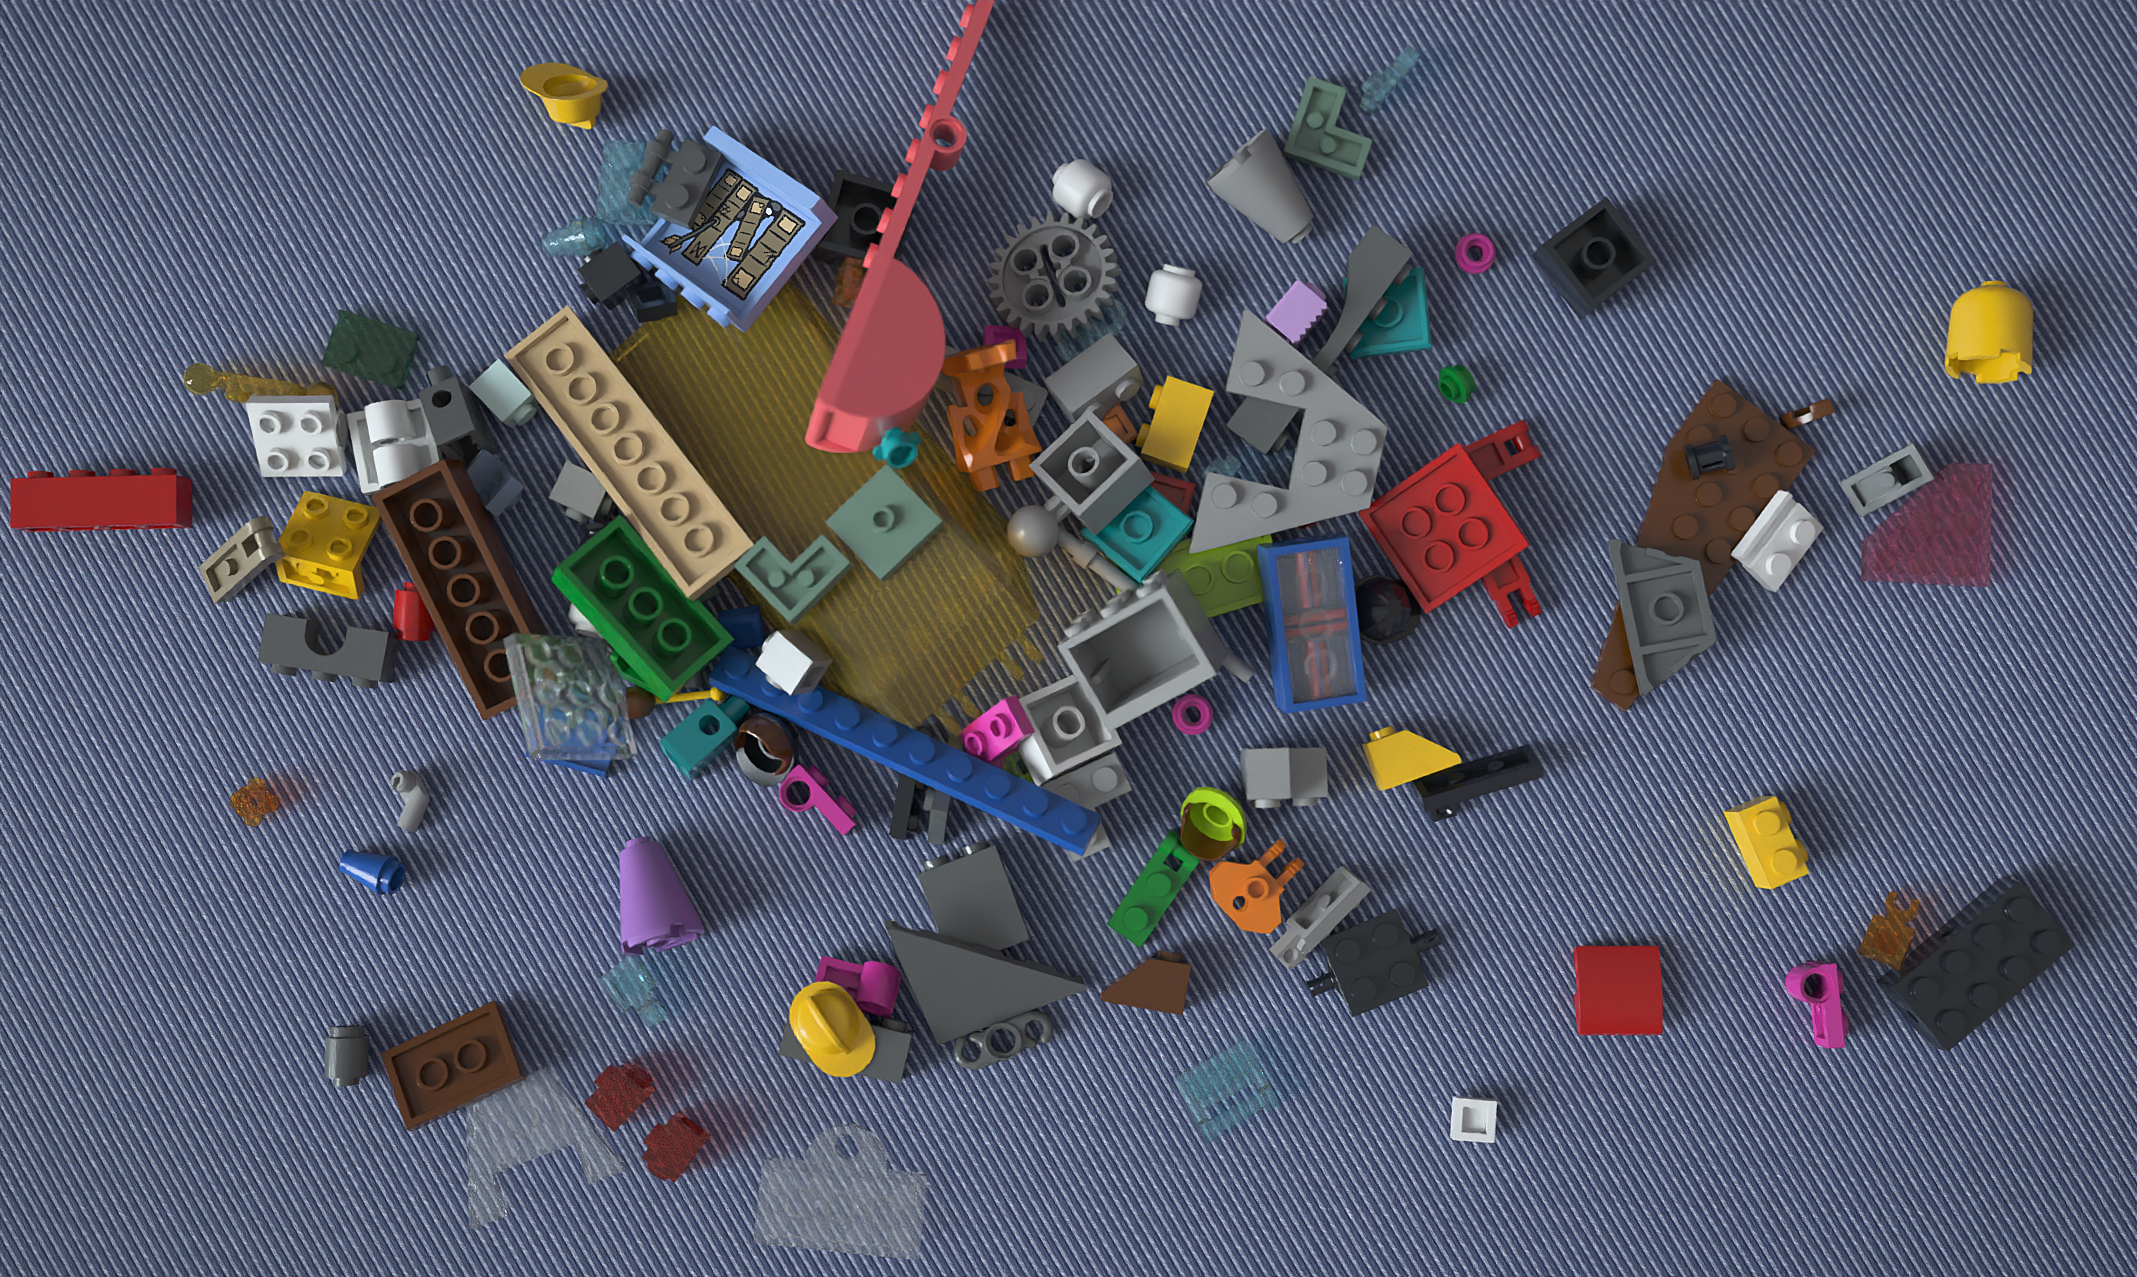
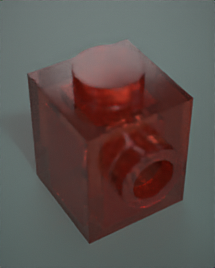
[584,1061,656,1132]
[641,1111,711,1183]

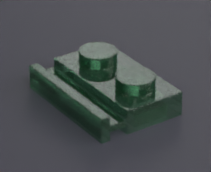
[321,309,421,391]

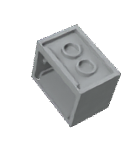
[1057,568,1228,732]

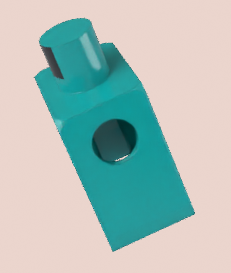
[659,694,751,781]

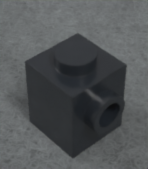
[578,241,648,311]

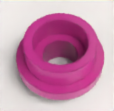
[1454,233,1496,274]
[1172,694,1213,735]

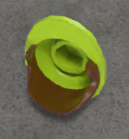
[1180,787,1247,861]

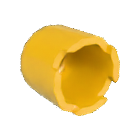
[1945,281,2033,384]

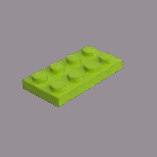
[1111,534,1273,619]

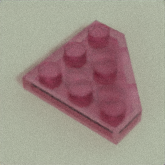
[1861,462,1992,588]

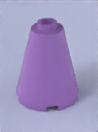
[619,836,705,956]

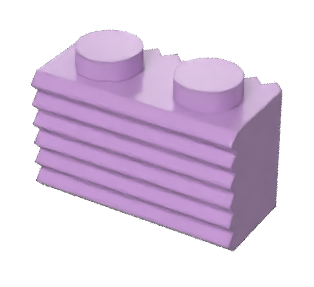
[1264,280,1327,350]

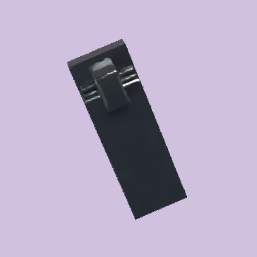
[1412,744,1544,822]

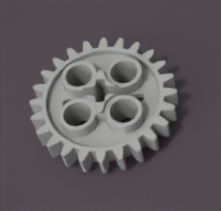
[987,212,1120,342]

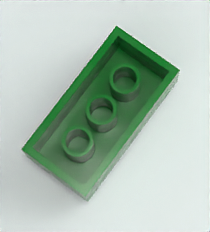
[551,515,734,703]

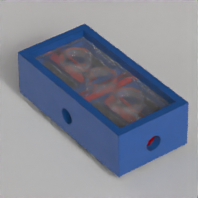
[1256,533,1367,714]

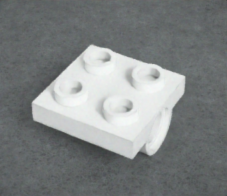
[246,395,348,477]
[347,399,443,496]

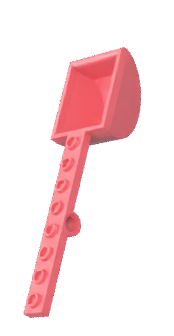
[805,0,995,453]

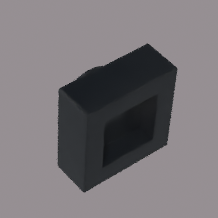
[625,280,678,324]

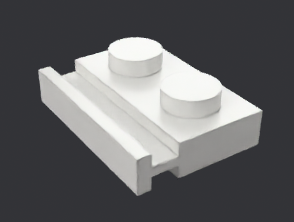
[1730,490,1824,592]

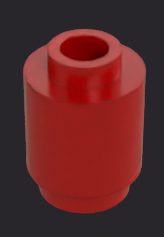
[393,582,436,641]

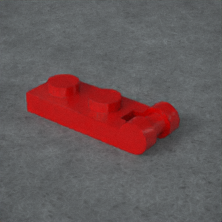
[1422,419,1542,481]

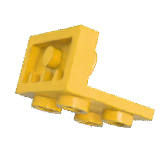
[275,491,382,601]

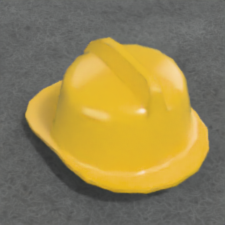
[520,63,609,129]
[790,982,875,1077]

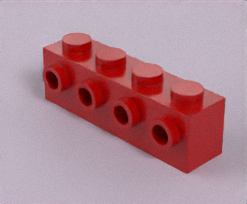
[10,468,192,532]

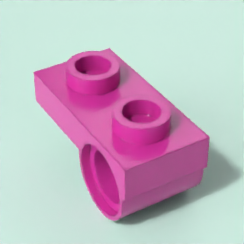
[958,695,1035,764]
[779,764,859,836]
[814,956,902,1018]
[1786,960,1849,1049]

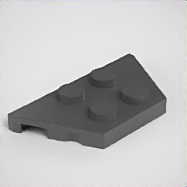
[1607,539,1717,696]

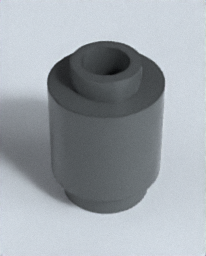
[325,1025,369,1086]

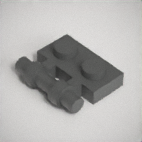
[626,128,724,230]

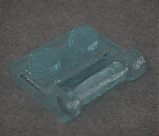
[1172,1038,1280,1144]

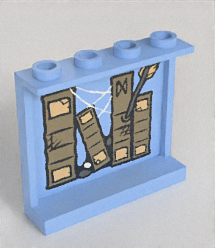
[621,125,838,333]

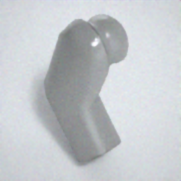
[391,770,430,832]

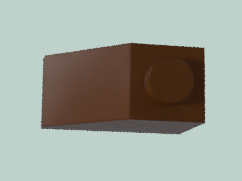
[1100,950,1191,1015]

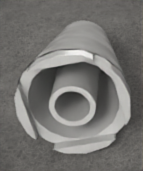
[1205,129,1314,244]

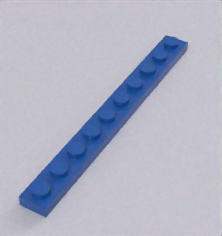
[709,645,1102,856]

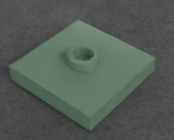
[825,464,945,583]

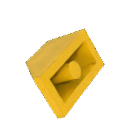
[1362,725,1462,790]

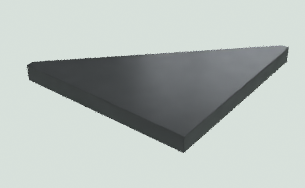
[884,919,1086,1045]

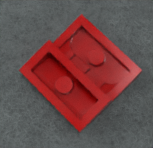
[1573,946,1663,1035]

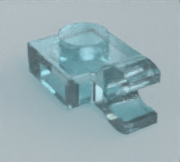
[598,956,669,1029]

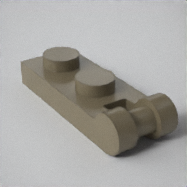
[199,516,285,604]

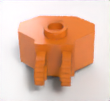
[1209,838,1305,934]

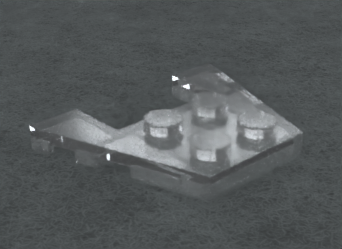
[466,1066,627,1230]

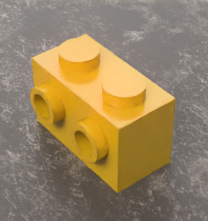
[1135,375,1214,474]
[1723,796,1809,889]

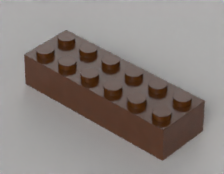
[371,459,571,721]

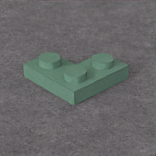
[1282,76,1373,181]
[734,534,854,626]

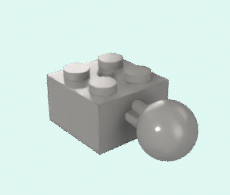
[1007,409,1155,558]

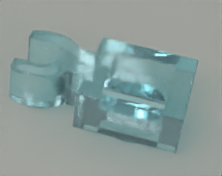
[1359,45,1421,116]

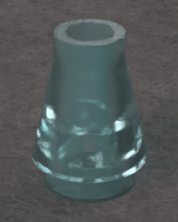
[541,215,606,258]

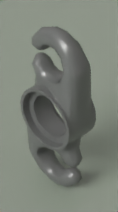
[953,1010,1053,1070]

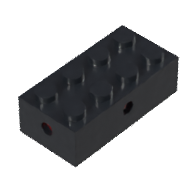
[1876,878,2075,1052]

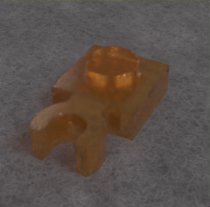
[831,258,867,308]
[1859,891,1919,970]

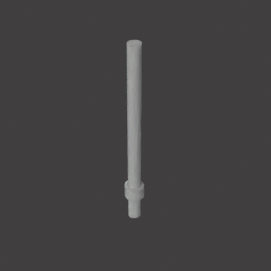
[1057,525,1256,683]

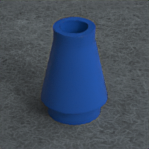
[339,849,406,895]

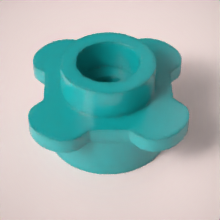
[873,427,921,469]

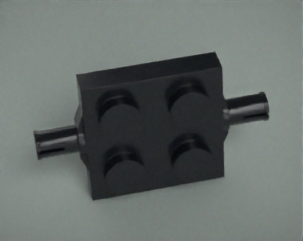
[1306,909,1442,1017]

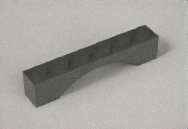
[1226,224,1413,456]

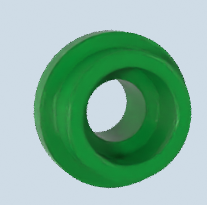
[1438,364,1476,404]

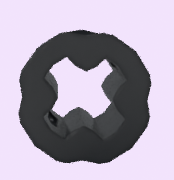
[1683,435,1735,481]

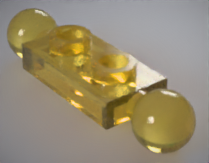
[183,363,338,406]

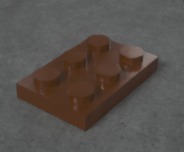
[381,1000,527,1132]

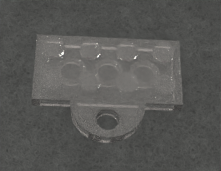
[753,1123,928,1260]

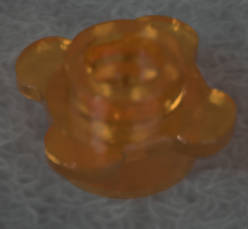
[229,777,280,827]

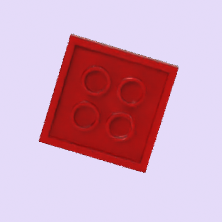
[1358,442,1531,614]

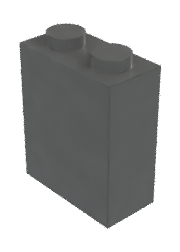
[917,840,1030,951]

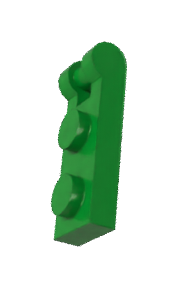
[1106,829,1201,948]

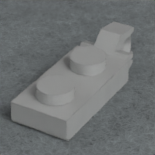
[1269,865,1371,970]

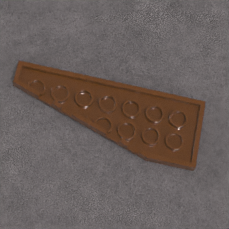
[1590,379,1816,712]

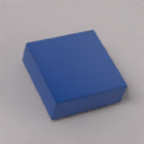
[718,605,767,650]

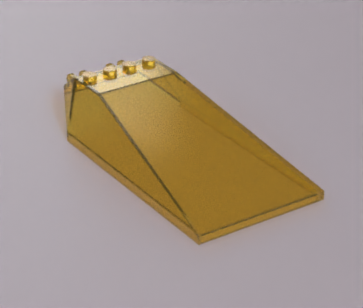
[608,279,1044,737]

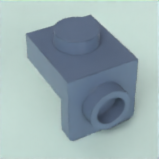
[465,449,525,517]

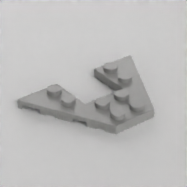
[1189,309,1388,554]

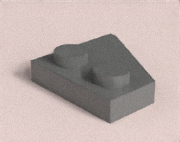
[923,736,964,846]

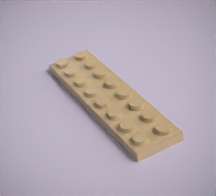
[504,305,755,601]

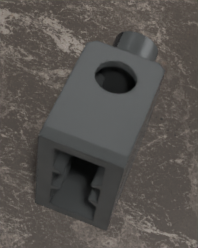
[419,365,500,468]

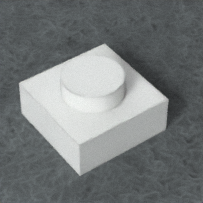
[1450,1096,1497,1143]

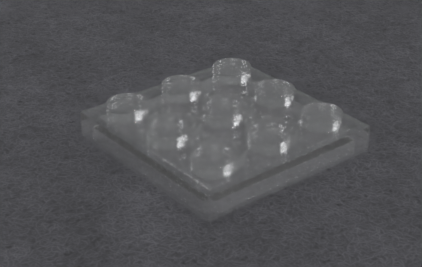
[503,633,637,760]

